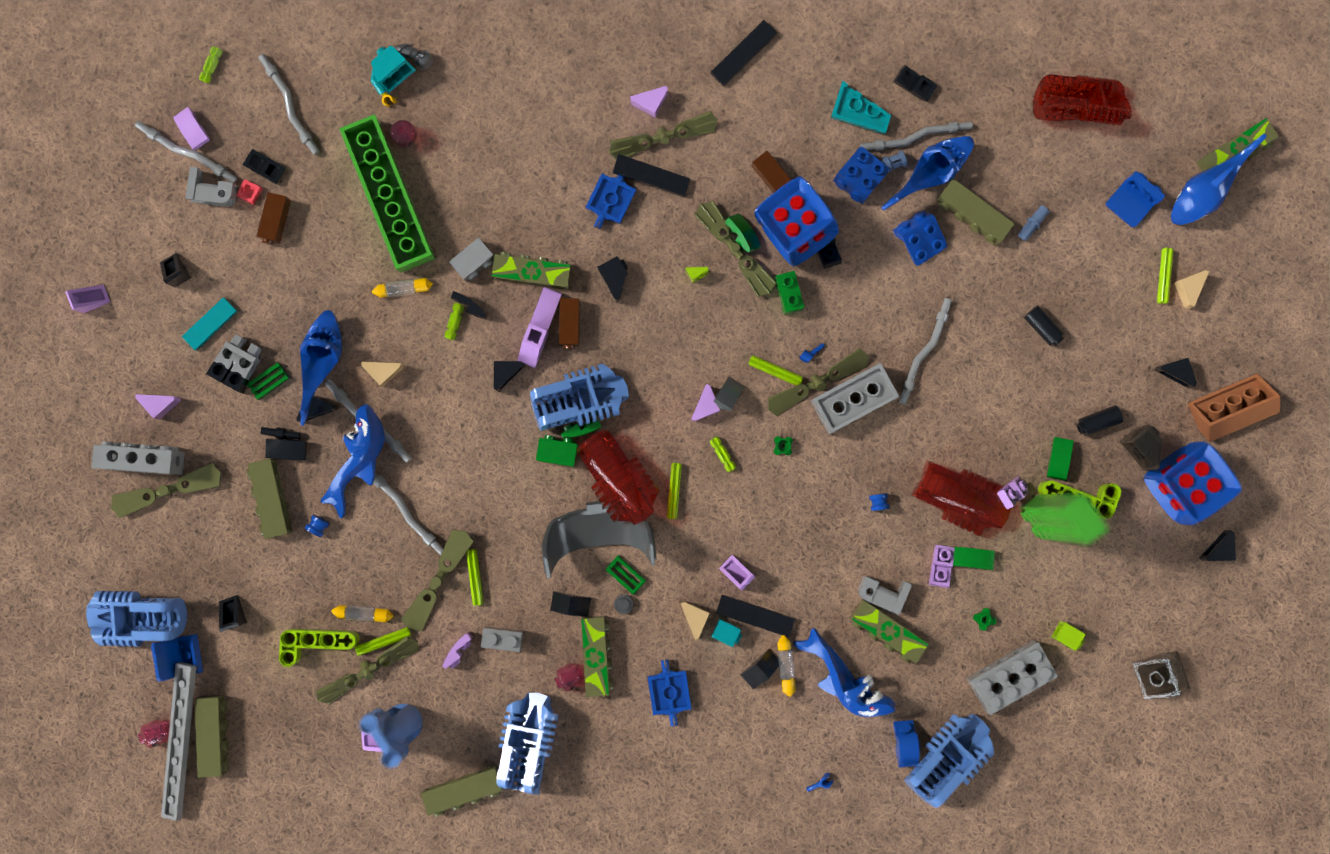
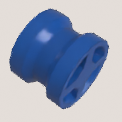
[869,493,890,511]
[305,514,330,537]

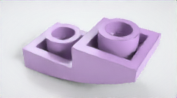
[173,107,210,151]
[530,287,562,331]
[997,476,1029,509]
[929,545,955,588]
[443,632,474,669]

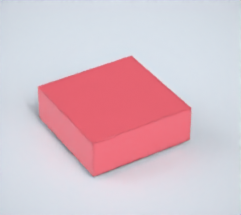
[236,179,263,205]

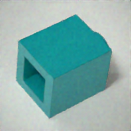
[711,618,742,647]

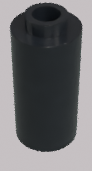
[1023,305,1064,346]
[1077,405,1123,437]

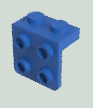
[833,147,889,204]
[1106,171,1165,228]
[893,210,947,266]
[151,634,203,682]

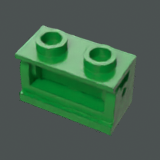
[774,271,804,315]
[536,435,578,467]

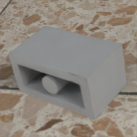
[449,238,494,282]
[481,626,524,652]

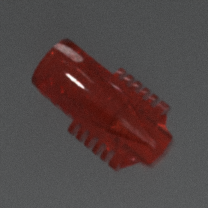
[1032,74,1131,126]
[577,430,660,525]
[911,460,1011,536]

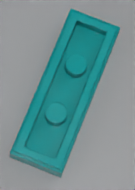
[182,297,238,351]

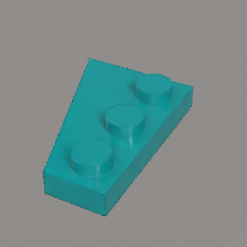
[831,81,891,135]

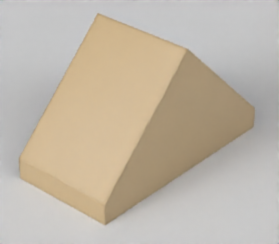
[1174,270,1209,309]
[361,362,404,387]
[681,601,709,640]

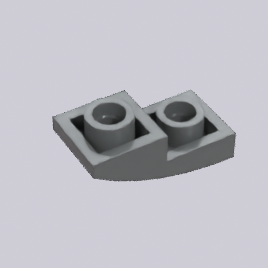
[714,377,745,412]

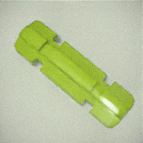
[199,46,222,84]
[444,303,465,340]
[710,436,736,472]

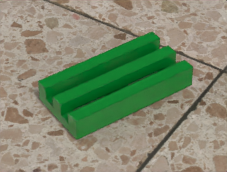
[246,363,290,400]
[605,555,646,595]

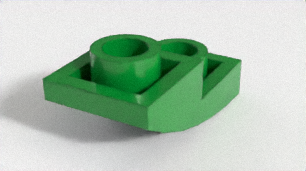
[725,214,761,253]
[561,420,602,438]
[1046,437,1074,481]
[953,546,995,570]

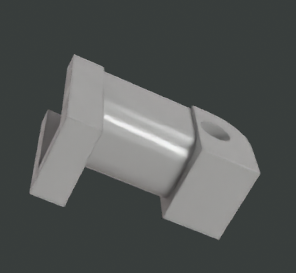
[185,167,238,207]
[858,575,912,615]

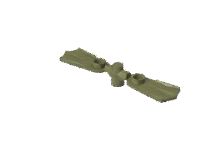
[609,111,718,160]
[694,201,776,297]
[768,348,869,416]
[111,463,221,518]
[401,529,474,631]
[315,637,419,705]

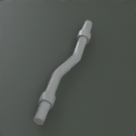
[258,54,320,156]
[135,120,238,184]
[859,122,973,152]
[899,298,952,405]
[325,379,412,463]
[373,472,444,555]

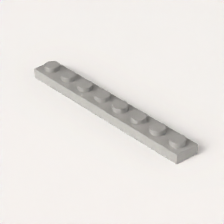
[161,662,196,821]

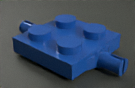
[586,173,636,230]
[647,659,691,726]

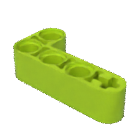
[1038,480,1121,519]
[279,628,360,667]

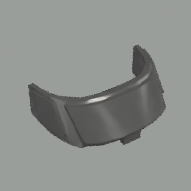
[542,501,657,579]

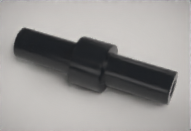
[261,427,301,440]

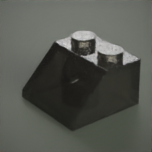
[1119,425,1162,471]
[1133,651,1190,700]

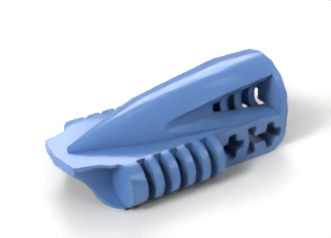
[530,363,629,431]
[86,591,187,647]
[497,693,559,795]
[360,704,423,768]
[904,714,995,808]

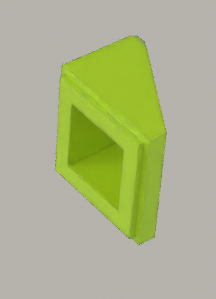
[685,267,709,283]

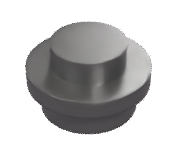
[614,595,633,614]

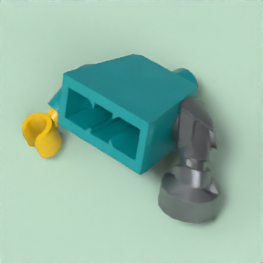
[371,44,433,107]

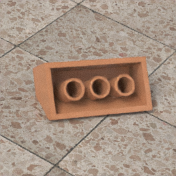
[1188,374,1280,442]

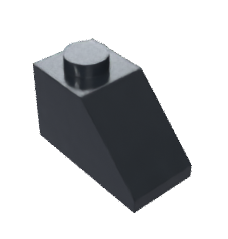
[598,256,628,303]

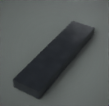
[710,20,777,87]
[612,154,690,197]
[716,595,795,637]

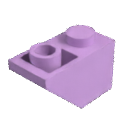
[517,323,549,368]

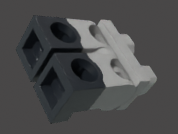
[206,335,262,394]

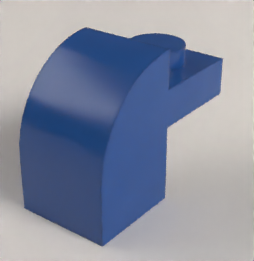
[893,720,919,768]

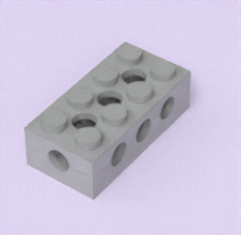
[811,363,899,434]
[91,441,185,475]
[966,640,1058,715]

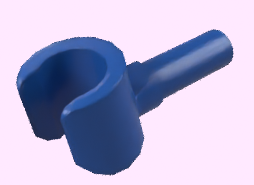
[799,343,825,363]
[806,773,834,792]

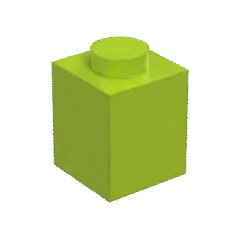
[1051,621,1086,651]

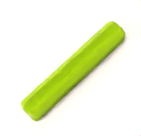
[1157,248,1174,304]
[748,355,803,386]
[667,463,682,520]
[466,549,484,606]
[355,627,411,656]

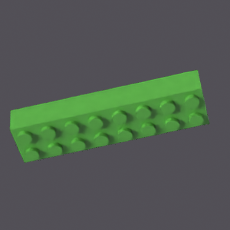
[339,114,436,273]
[1020,494,1108,544]

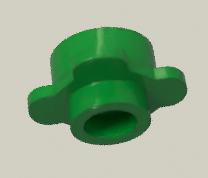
[773,436,793,456]
[973,608,996,631]

